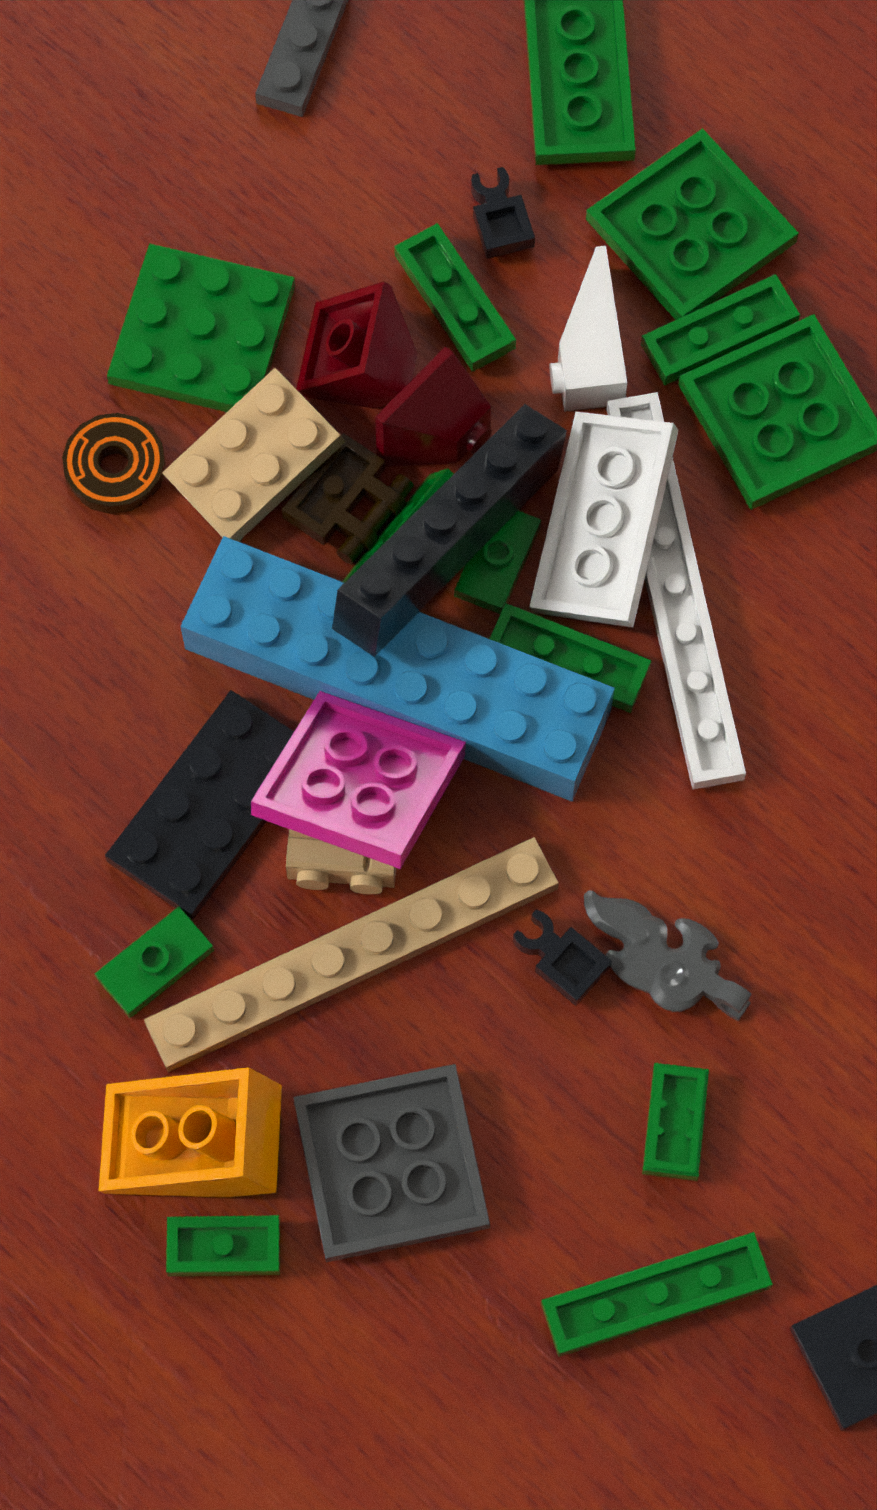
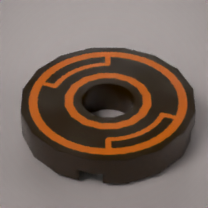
[62,413,166,514]

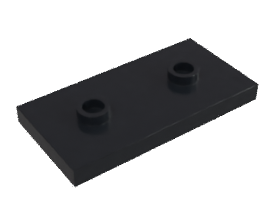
[790,1285,877,1431]

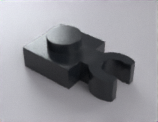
[471,167,535,259]
[513,910,612,1006]

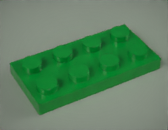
[524,0,636,165]

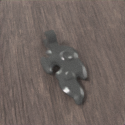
[584,890,751,1021]

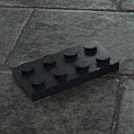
[105,690,294,920]

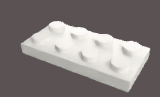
[529,411,679,627]

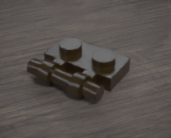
[282,433,414,565]

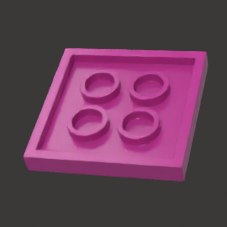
[251,691,466,869]

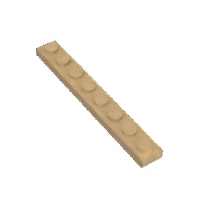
[144,837,558,1072]

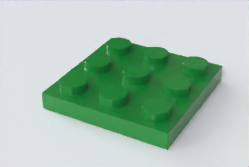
[586,128,799,320]
[107,243,295,412]
[678,314,877,510]

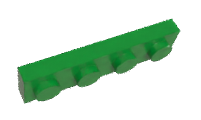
[541,1232,773,1357]

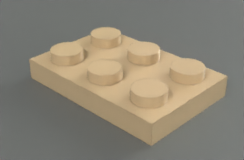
[162,368,345,542]

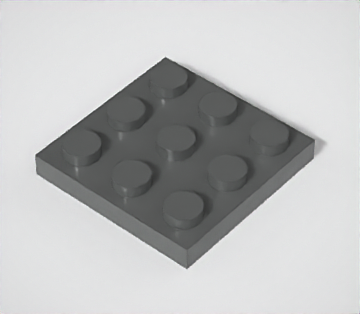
[293,1064,490,1262]

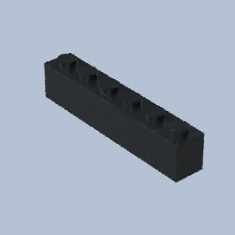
[332,404,567,657]

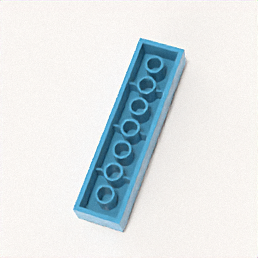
[180,536,615,801]

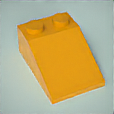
[99,1067,282,1198]

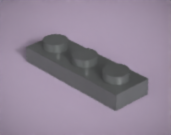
[255,0,348,117]

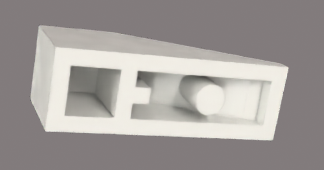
[550,246,627,411]

